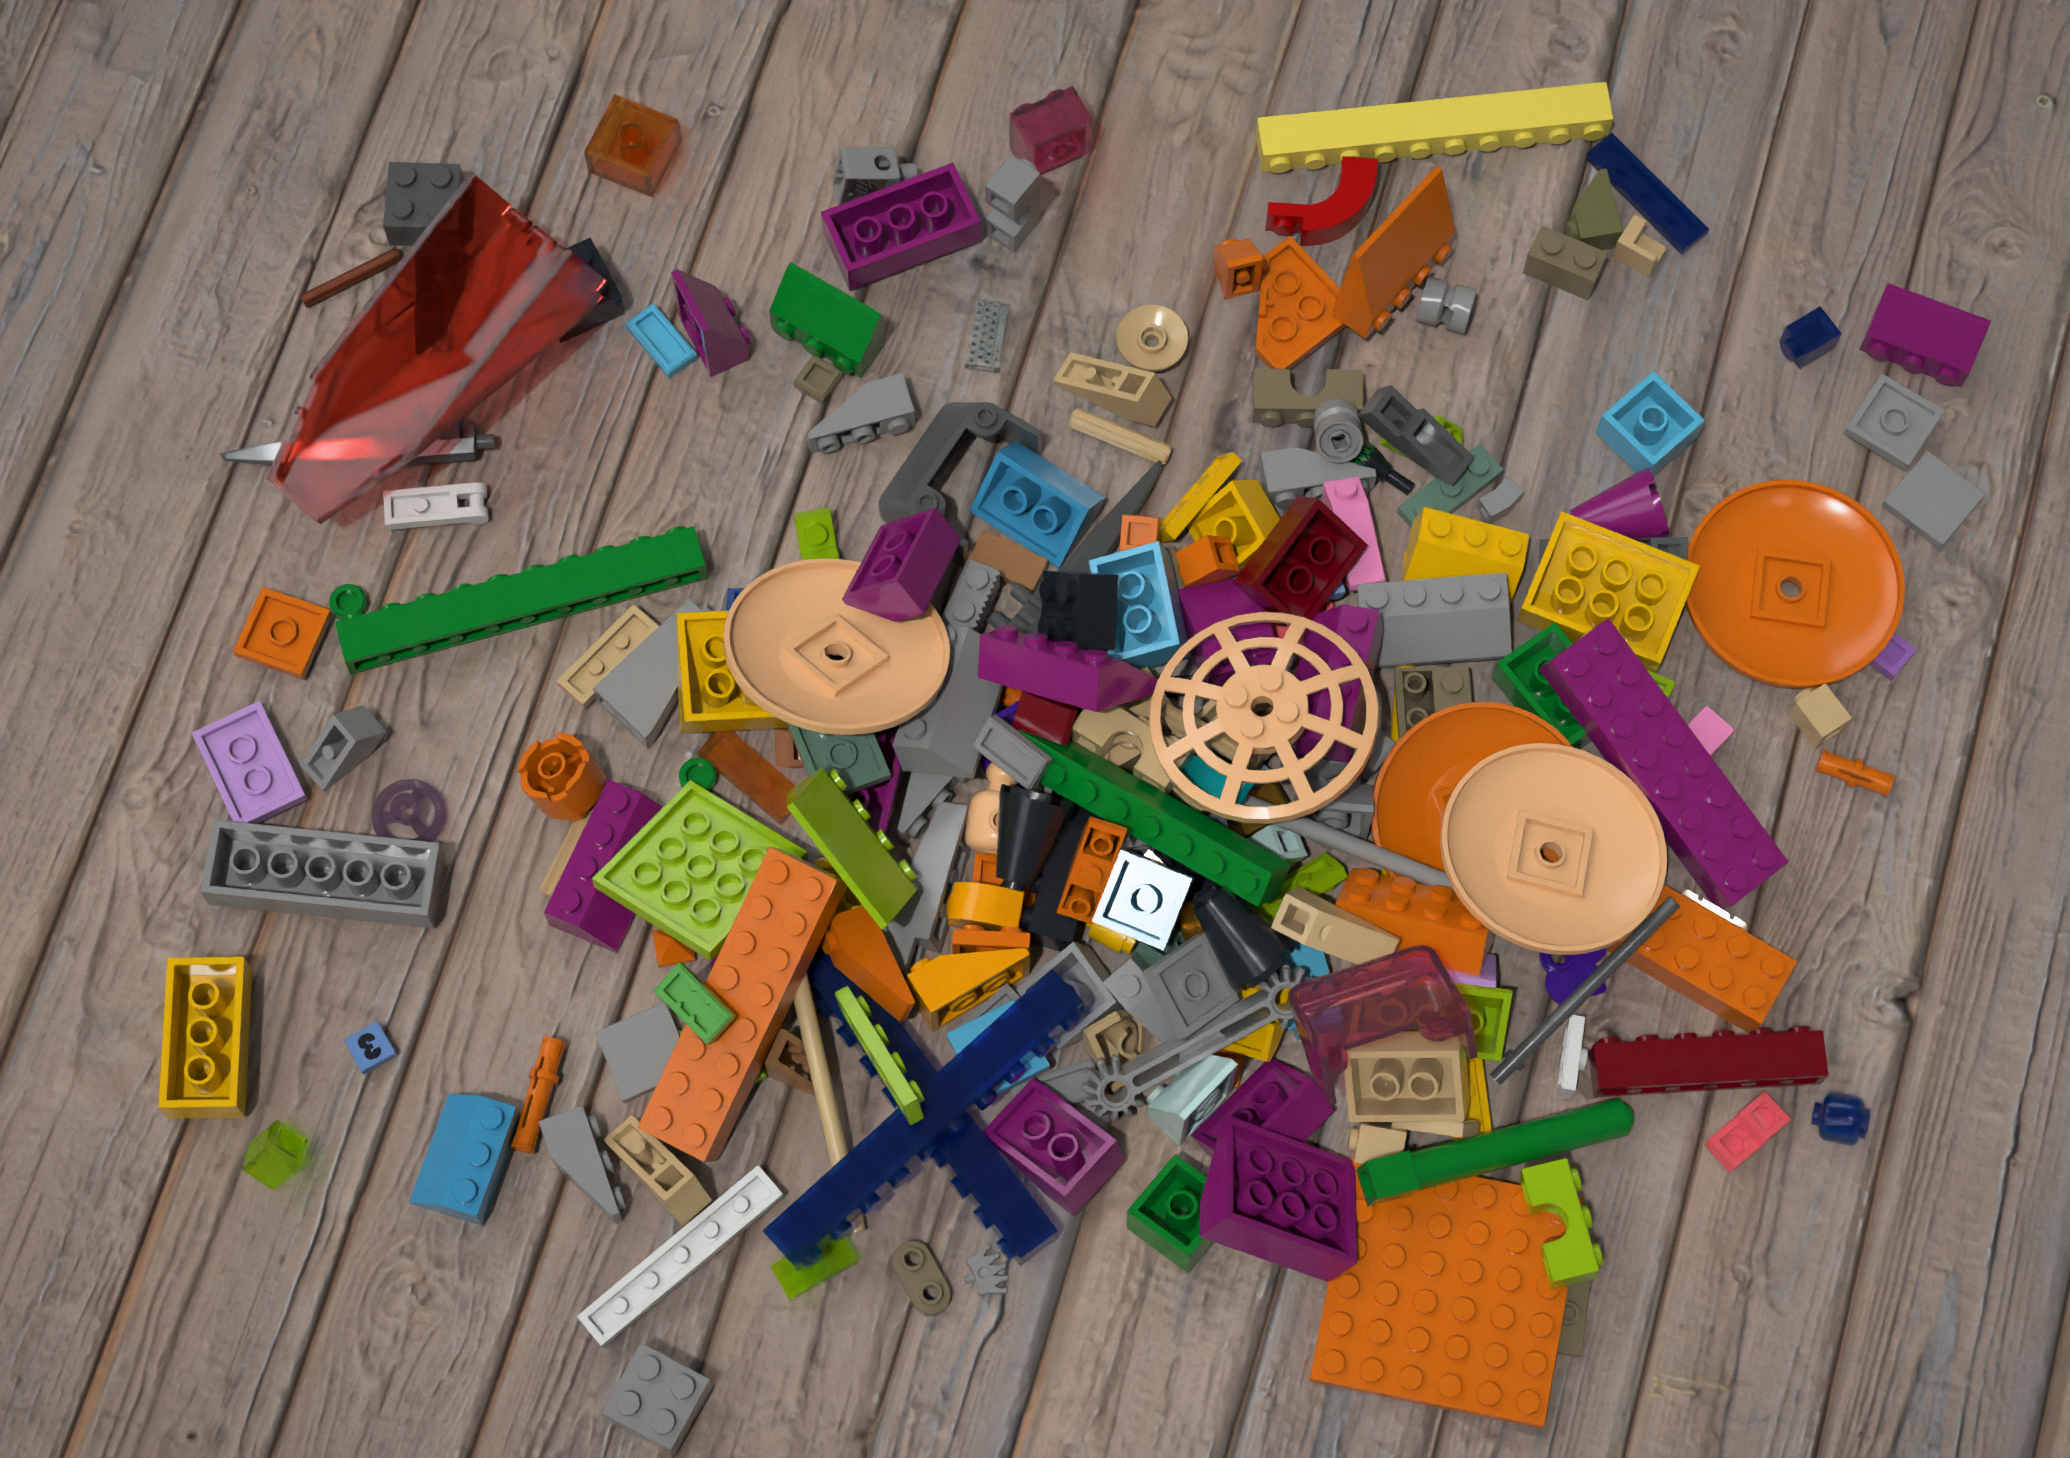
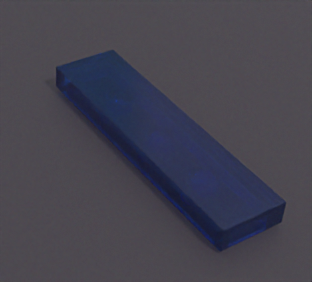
[1585,133,1709,255]

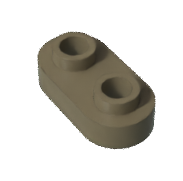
[893,1241,951,1317]

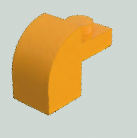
[946,882,1024,931]

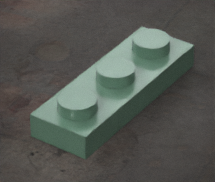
[1397,444,1504,528]

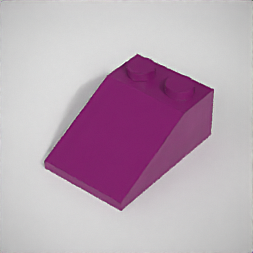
[671,269,752,377]
[1177,578,1278,687]
[981,1078,1125,1216]

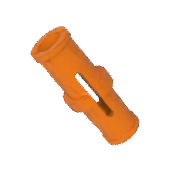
[1815,749,1895,797]

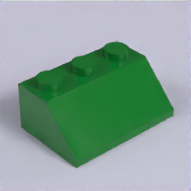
[769,262,884,378]

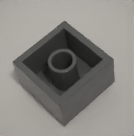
[383,162,466,247]

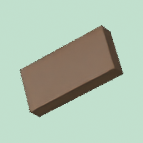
[968,530,1049,594]

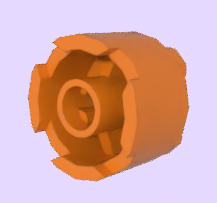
[518,733,607,822]

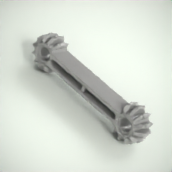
[1081,962,1318,1122]

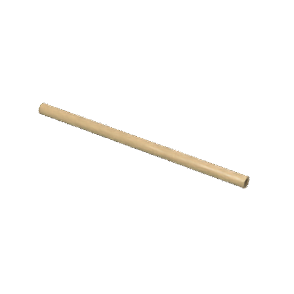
[761,857,866,1235]

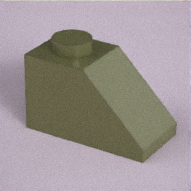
[1565,169,1623,250]

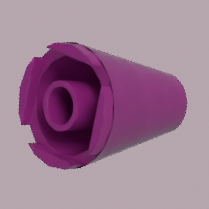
[1570,467,1670,541]

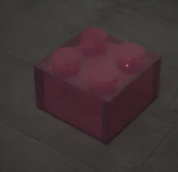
[1009,86,1092,176]

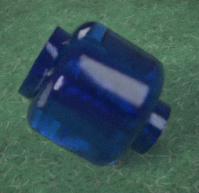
[1811,1092,1871,1146]

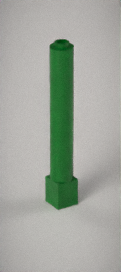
[1356,1098,1634,1207]

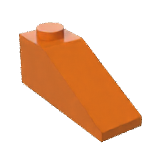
[820,906,916,1022]

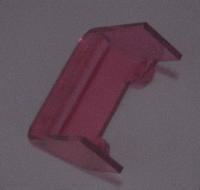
[1288,945,1478,1106]

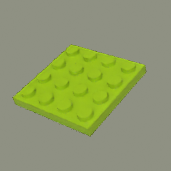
[592,780,808,961]

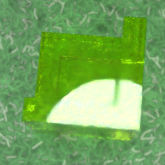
[242,1119,308,1189]

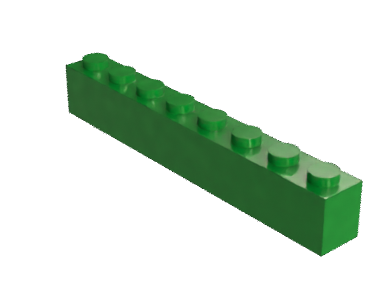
[1017,729,1291,907]

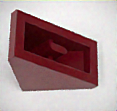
[1012,691,1077,745]

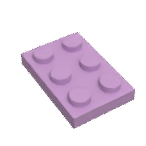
[192,701,308,824]

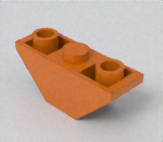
[1057,816,1127,925]

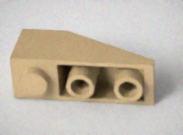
[1271,887,1401,974]

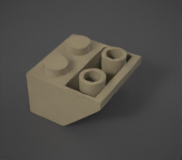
[1394,666,1472,740]

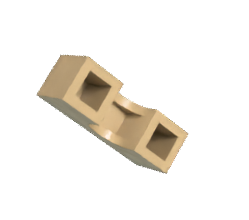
[1070,704,1191,794]

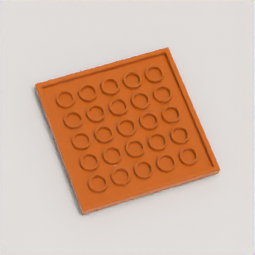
[1310,1154,1584,1429]

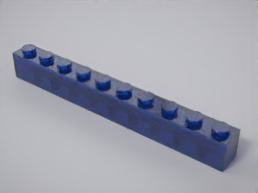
[807,944,1058,1266]
[763,969,1085,1272]

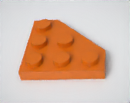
[1255,236,1346,369]

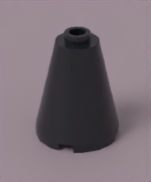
[996,784,1074,892]
[1193,884,1295,993]

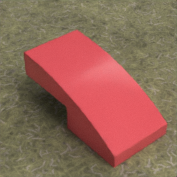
[1704,1091,1792,1173]

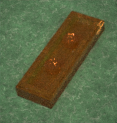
[697,731,795,825]

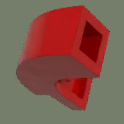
[1265,156,1378,246]

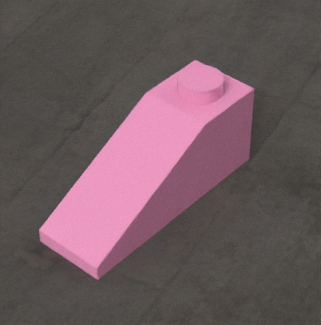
[1322,476,1386,591]

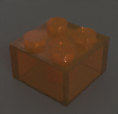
[584,94,682,197]

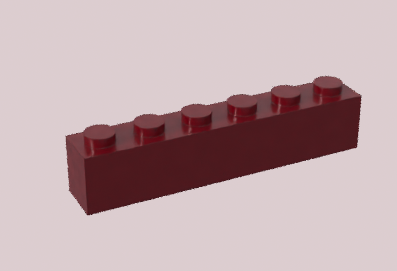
[1588,1026,1829,1098]

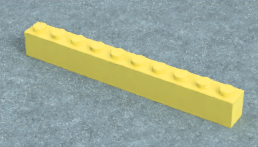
[1255,82,1613,173]

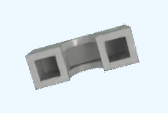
[985,154,1040,253]

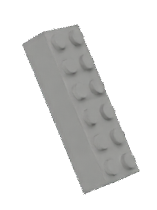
[201,820,445,928]

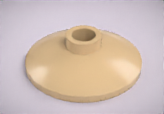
[1116,304,1188,372]

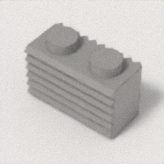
[941,559,1000,634]

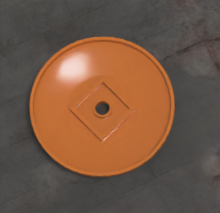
[1685,480,1905,689]
[1371,702,1573,884]

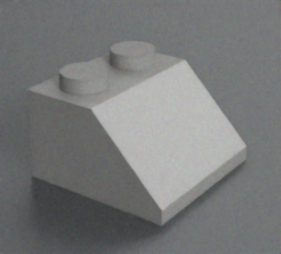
[1294,776,1374,841]
[1016,942,1125,1050]

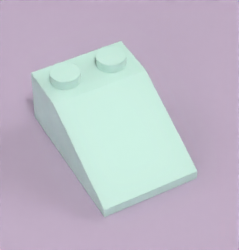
[1146,1055,1238,1147]

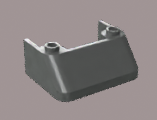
[879,402,1042,568]

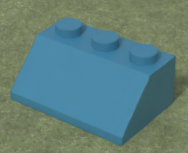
[969,440,1106,568]
[409,1094,520,1226]

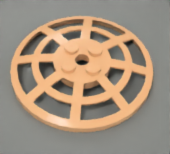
[1149,612,1379,824]

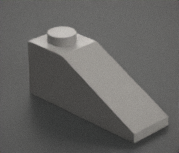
[1103,951,1178,1055]

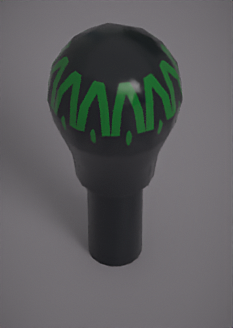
[1349,443,1415,495]

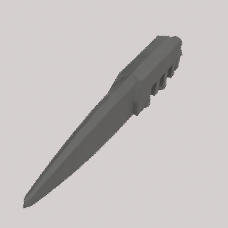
[221,407,495,468]
[987,460,1162,634]

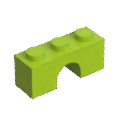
[1519,1158,1603,1290]

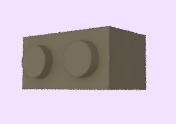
[1523,225,1608,300]

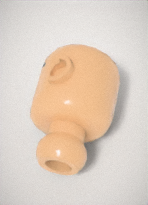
[965,762,1018,854]

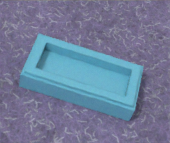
[625,303,698,379]

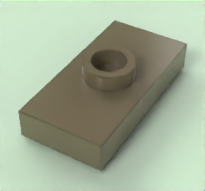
[1557,1280,1591,1358]

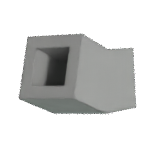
[1477,477,1525,524]

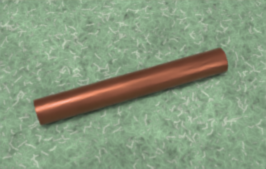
[300,247,402,308]

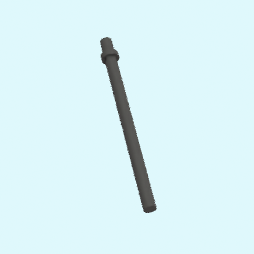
[1490,896,1680,1085]

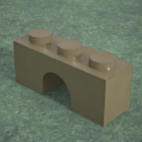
[1252,368,1363,427]

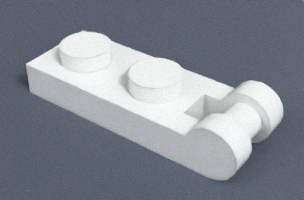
[383,482,489,530]

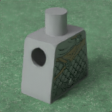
[832,147,917,206]

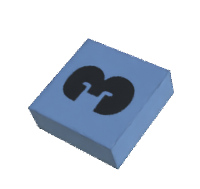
[344,1021,397,1075]

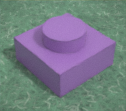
[1870,633,1916,681]

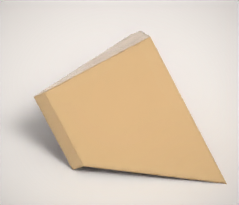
[1082,1009,1145,1092]

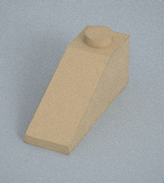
[1053,352,1172,427]
[603,1115,712,1226]

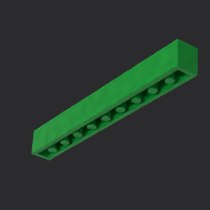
[335,526,708,675]

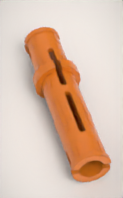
[510,1036,566,1154]

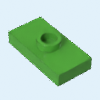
[653,962,737,1045]

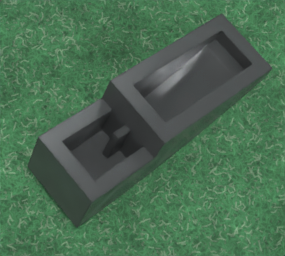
[1358,385,1474,485]

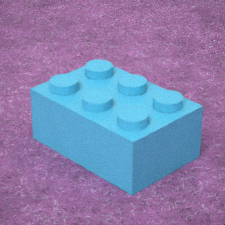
[1089,541,1191,670]

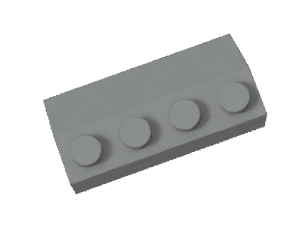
[1357,573,1512,668]
[893,625,1004,779]

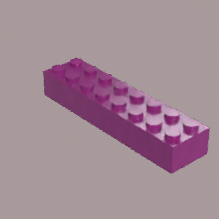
[1538,618,1789,909]

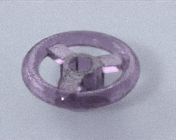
[371,779,446,842]

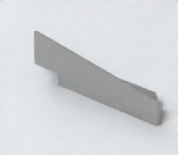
[882,802,970,984]

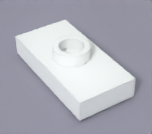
[1556,1015,1588,1100]

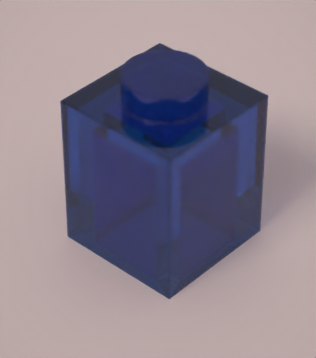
[1779,306,1842,369]

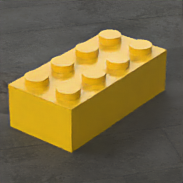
[158,957,253,1119]

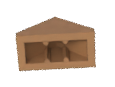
[765,1029,837,1096]

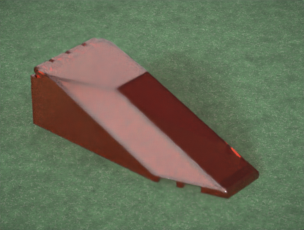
[267,172,607,524]

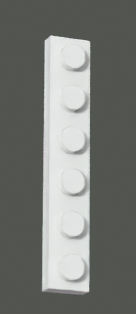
[577,1165,784,1348]

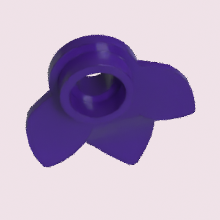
[1539,948,1607,1005]

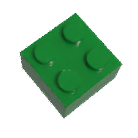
[1126,1154,1214,1273]

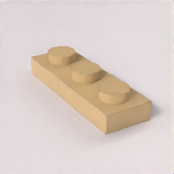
[556,604,659,709]

